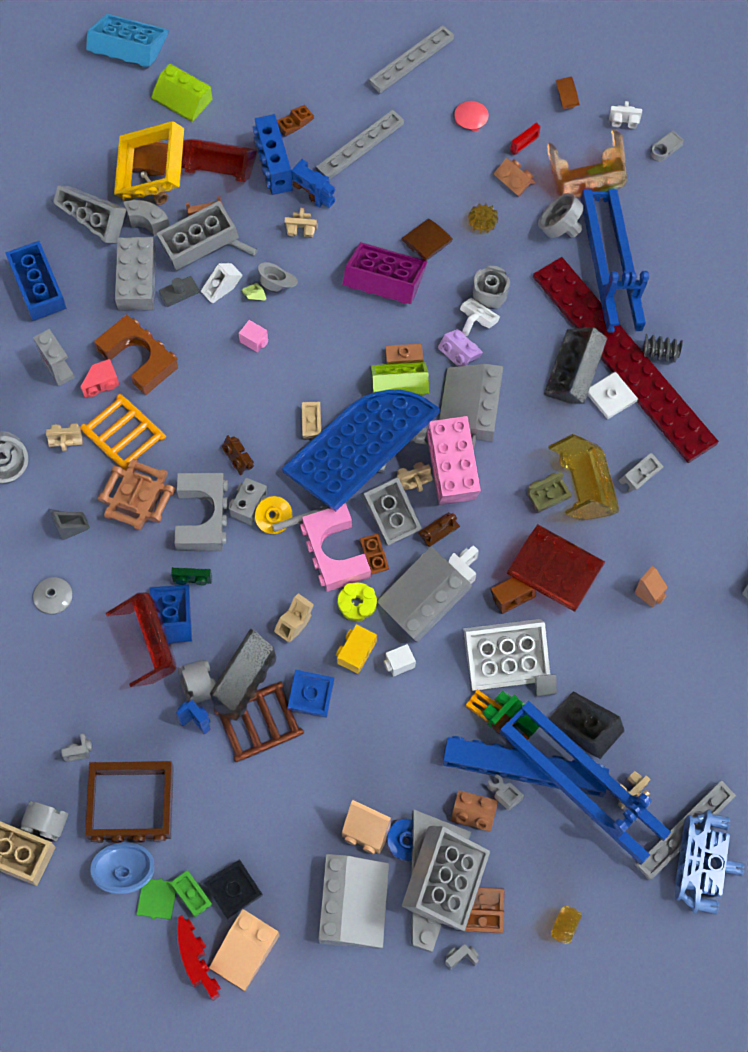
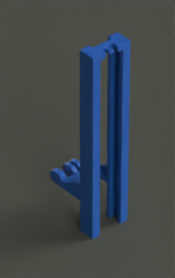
[580,189,649,332]
[500,701,671,865]

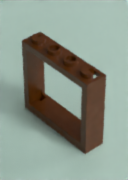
[85,761,174,843]

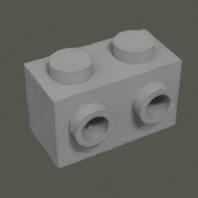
[228,478,268,526]

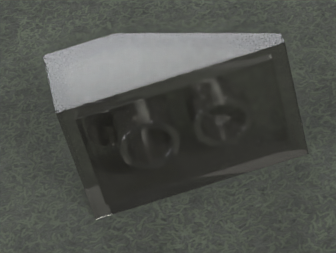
[549,691,625,759]

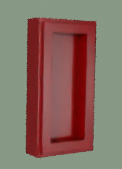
[510,122,541,155]

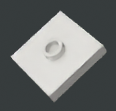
[585,372,638,420]

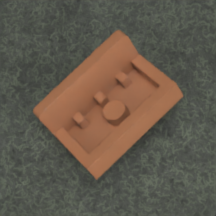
[493,158,536,197]
[451,790,498,831]

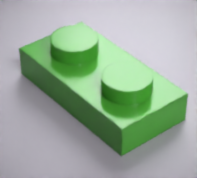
[170,870,212,918]

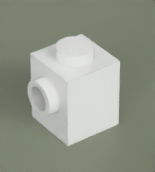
[384,644,416,677]

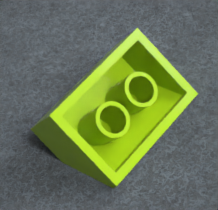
[151,64,213,122]
[371,362,429,396]

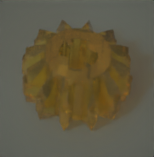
[468,203,498,234]
[551,905,582,944]

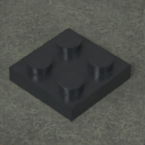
[204,859,263,920]

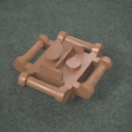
[97,459,175,530]

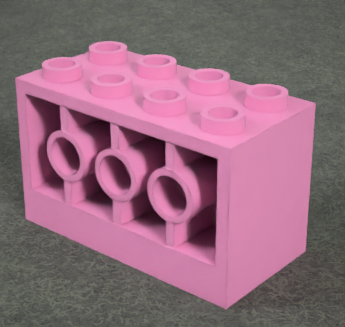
[426,416,481,505]

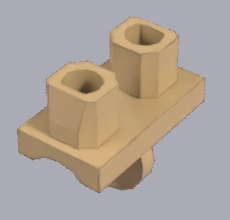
[285,208,318,238]
[46,423,83,451]
[397,462,432,492]
[618,771,651,809]

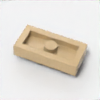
[302,402,321,439]

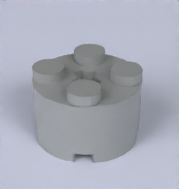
[472,266,510,309]
[178,660,217,704]
[20,801,69,841]

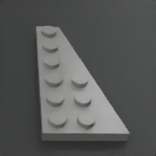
[411,810,471,953]

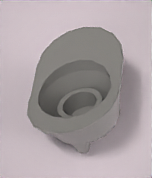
[258,262,298,292]

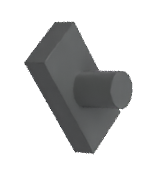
[159,276,200,307]

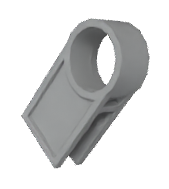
[651,130,684,161]

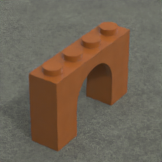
[94,314,178,395]

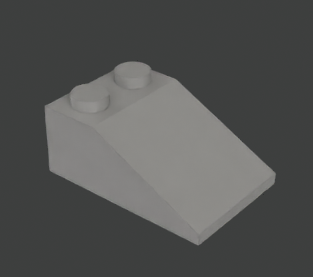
[360,477,422,545]

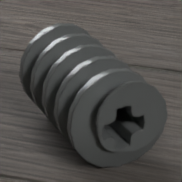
[643,334,683,362]

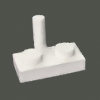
[460,298,500,336]

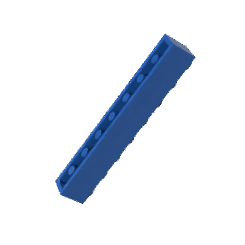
[443,736,609,797]

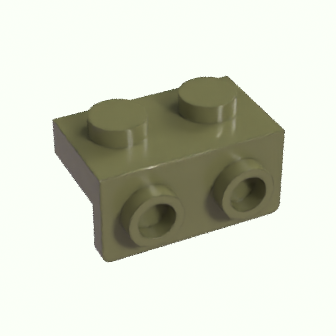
[527,472,572,513]

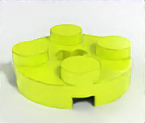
[338,583,377,622]

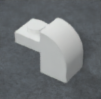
[449,545,479,584]

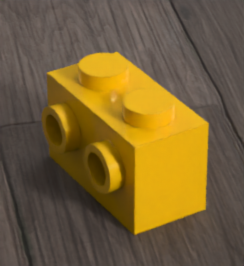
[336,624,377,674]

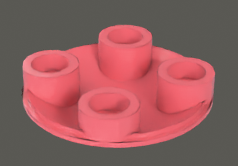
[454,101,488,132]

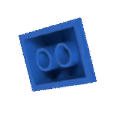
[150,584,192,644]

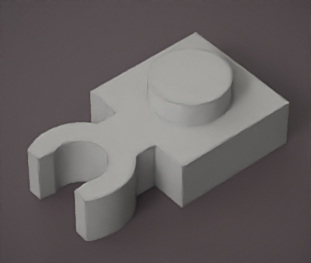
[486,774,524,811]

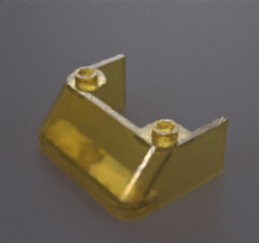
[548,434,619,521]

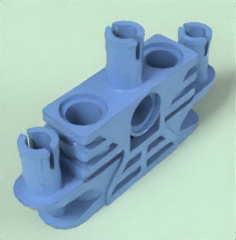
[675,809,745,914]

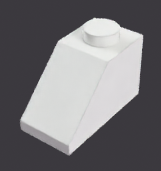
[201,263,242,303]

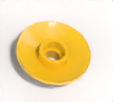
[255,496,292,534]

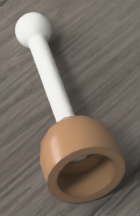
[140,171,169,205]

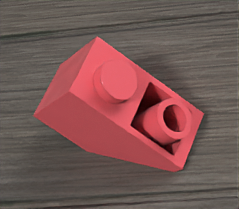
[81,359,120,398]

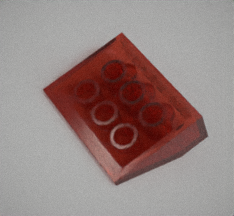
[507,524,605,612]

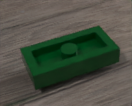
[171,567,212,585]

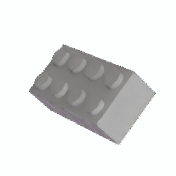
[156,201,239,271]
[115,237,156,311]

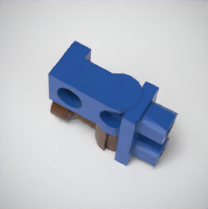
[291,159,335,208]

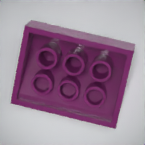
[342,242,428,304]

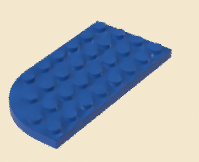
[282,390,440,512]

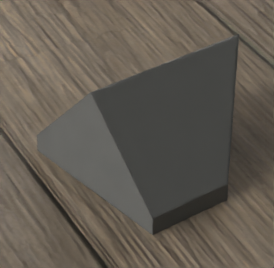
[49,509,90,540]

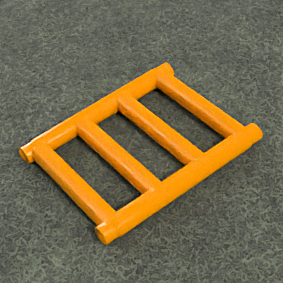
[80,394,166,471]

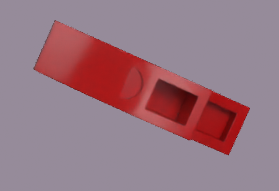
[178,915,221,1001]

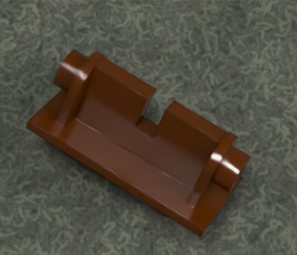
[222,435,254,475]
[418,512,460,547]

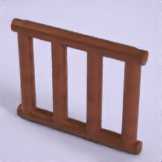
[214,681,304,762]

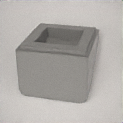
[534,674,557,696]

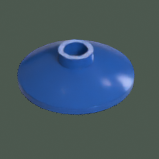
[387,819,413,861]

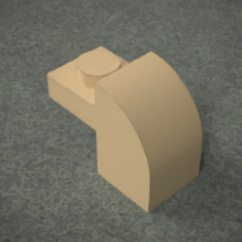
[274,593,314,643]

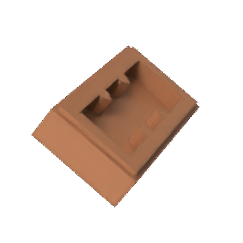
[385,344,423,364]

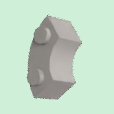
[123,200,170,236]

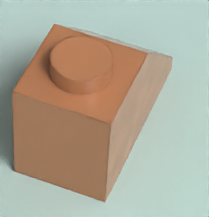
[634,565,668,608]

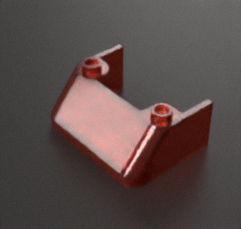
[181,138,257,182]
[106,592,177,687]

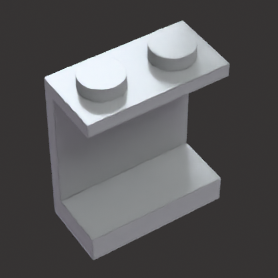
[33,329,75,386]

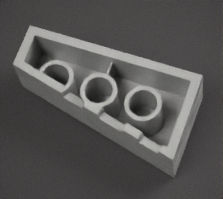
[54,185,127,243]

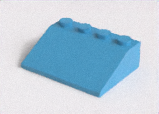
[86,14,169,67]

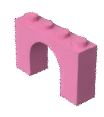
[300,503,371,592]

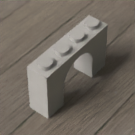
[175,473,228,551]

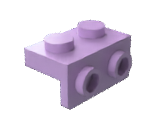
[438,329,483,367]

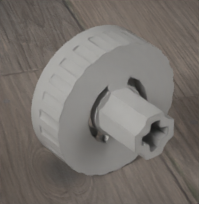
[538,193,583,238]
[0,431,28,483]

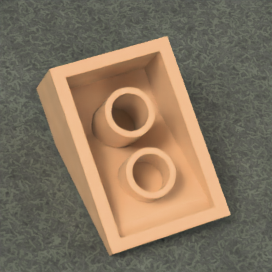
[342,800,391,855]
[209,909,280,991]

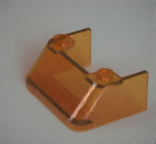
[548,129,627,198]

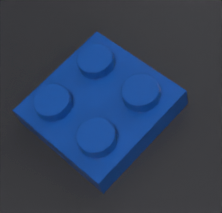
[287,669,334,717]

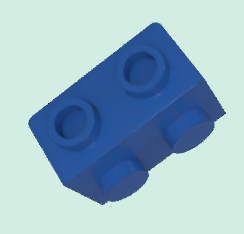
[176,700,211,734]

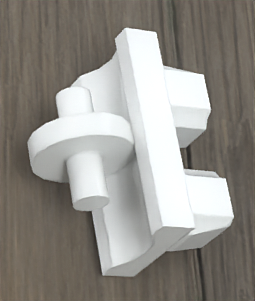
[609,101,642,129]

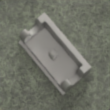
[619,453,664,492]

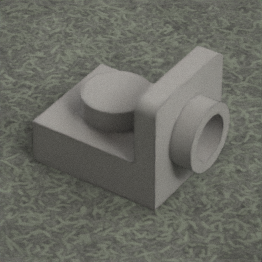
[61,733,92,762]

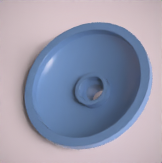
[91,842,155,894]

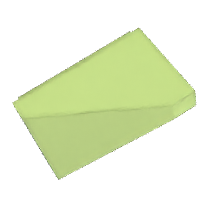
[241,283,266,301]

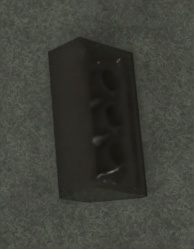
[544,327,607,404]
[210,629,277,721]

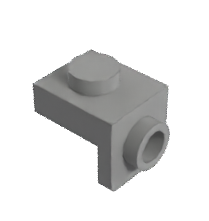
[445,944,479,970]

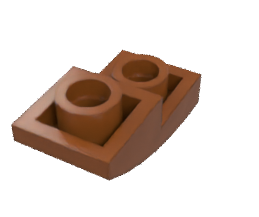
[556,76,580,109]
[277,105,314,136]
[359,534,389,575]

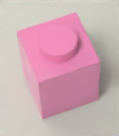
[239,320,269,353]

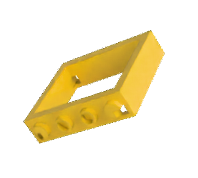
[114,121,184,201]

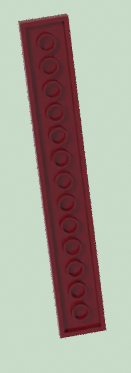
[533,257,719,463]

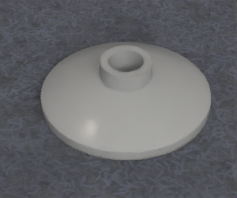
[33,577,73,614]

